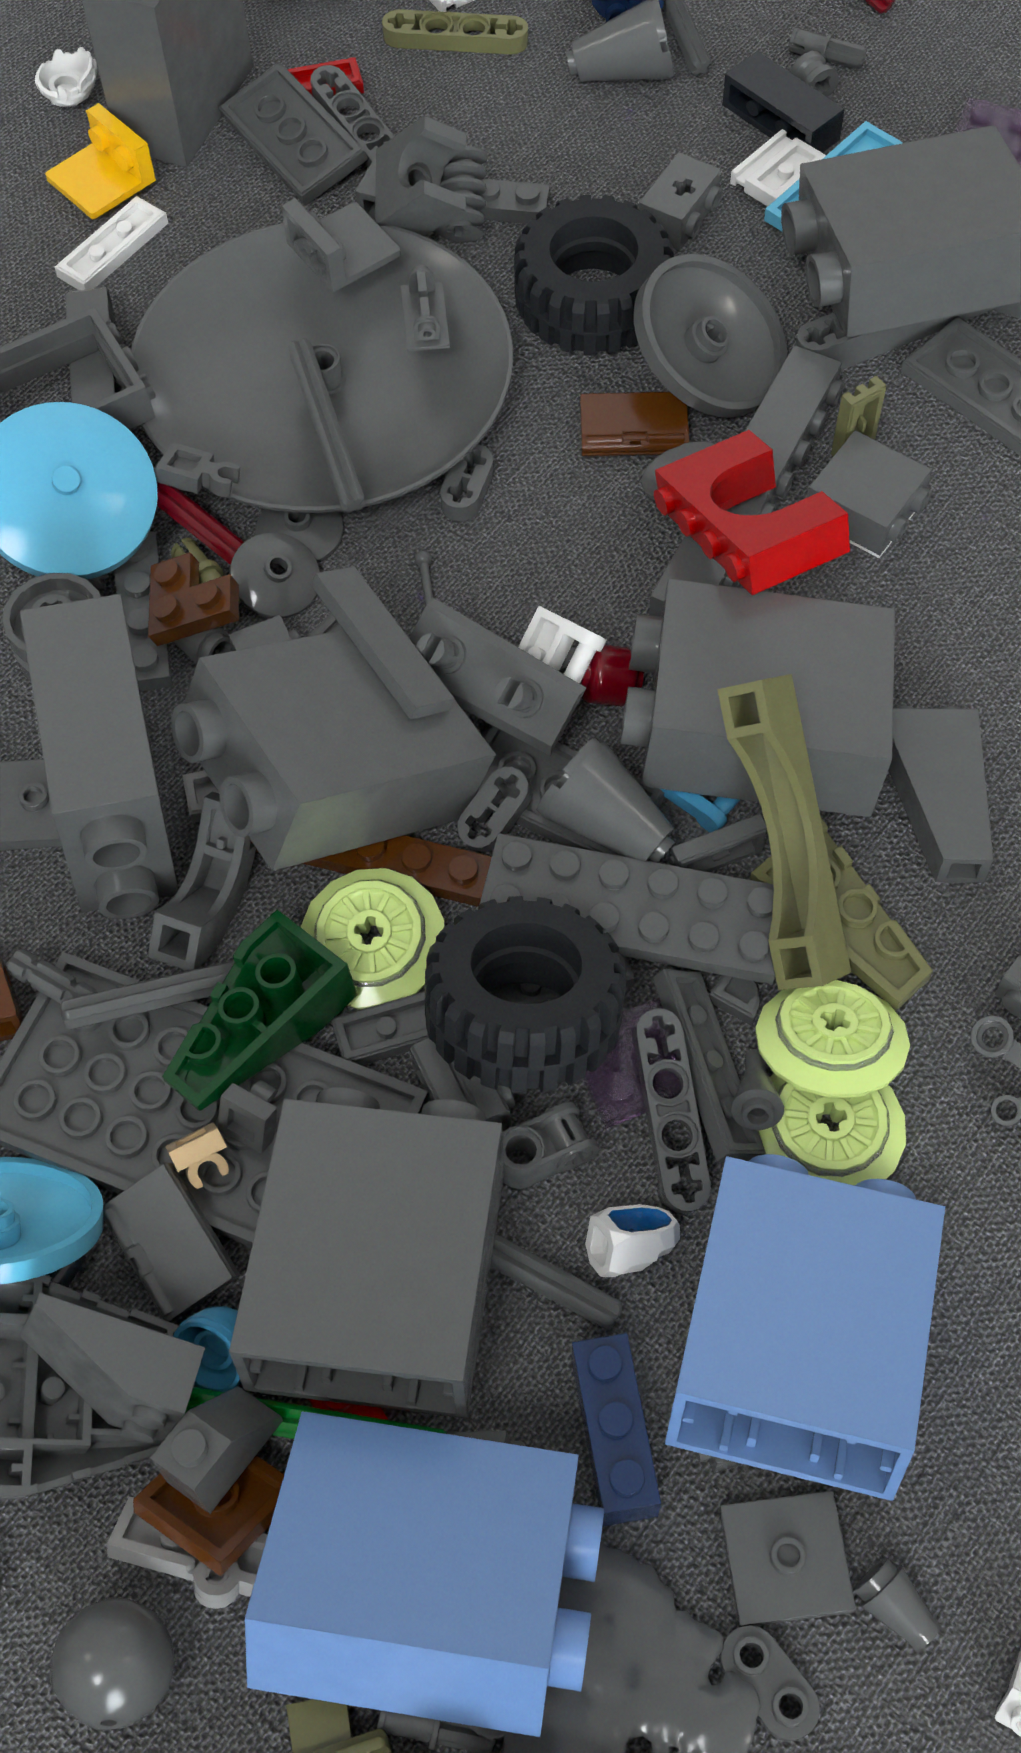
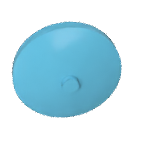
[0,402,158,580]
[0,1157,103,1284]

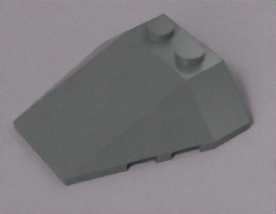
[0,1275,196,1499]

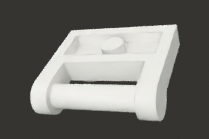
[518,606,607,684]

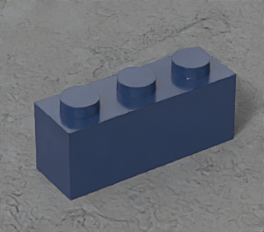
[571,1333,661,1527]

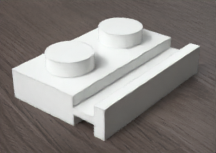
[730,129,826,207]

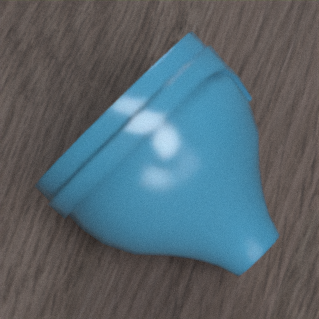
[173,1306,241,1392]

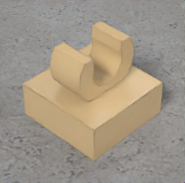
[165,1122,229,1189]

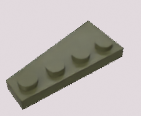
[750,816,933,1011]

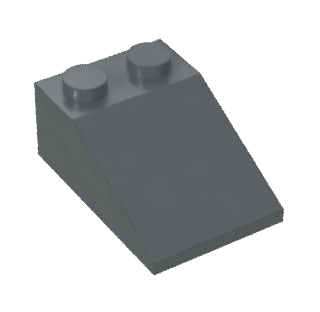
[20,1292,205,1443]

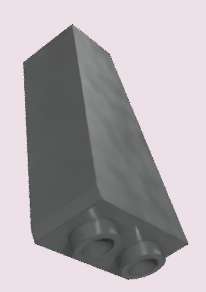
[888,705,994,883]

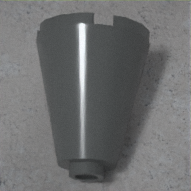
[566,0,674,81]
[536,736,676,863]

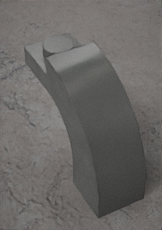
[148,791,256,971]

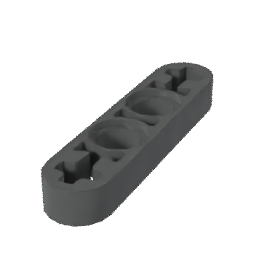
[310,65,395,168]
[633,1008,711,1214]

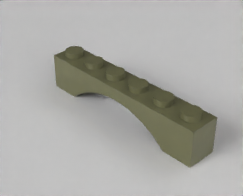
[717,674,852,990]

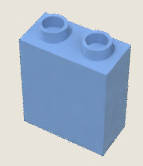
[665,1154,945,1501]
[245,1411,604,1737]

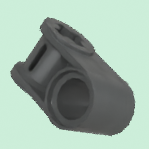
[503,1101,600,1189]

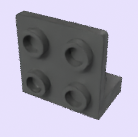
[281,198,401,293]

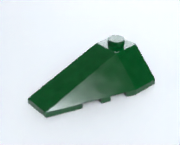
[162,909,358,1112]

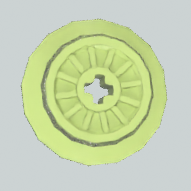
[301,868,445,1010]
[755,980,910,1098]
[758,1074,906,1186]

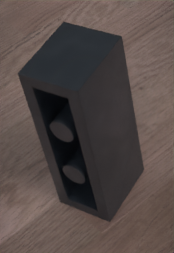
[722,51,845,153]

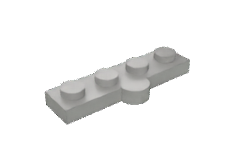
[107,1496,268,1609]

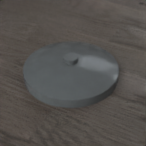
[634,254,788,417]

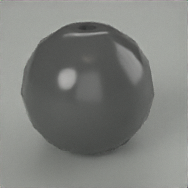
[49,1598,176,1731]

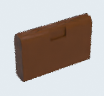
[580,392,689,456]

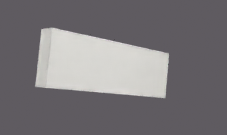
[55,196,169,291]

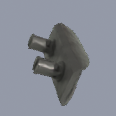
[409,598,586,756]

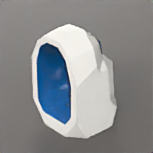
[585,1204,680,1277]

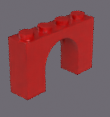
[654,430,850,596]

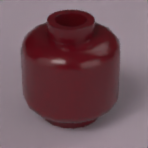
[580,644,644,706]

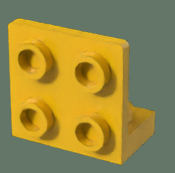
[45,103,156,219]

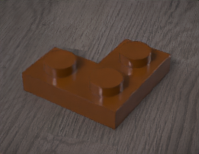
[148,552,239,646]

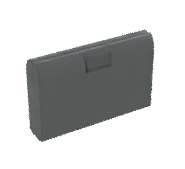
[103,1163,240,1323]

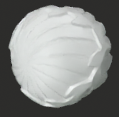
[35,47,97,107]

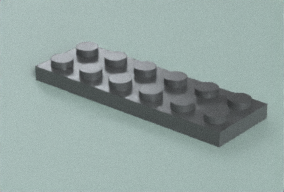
[479,833,775,985]

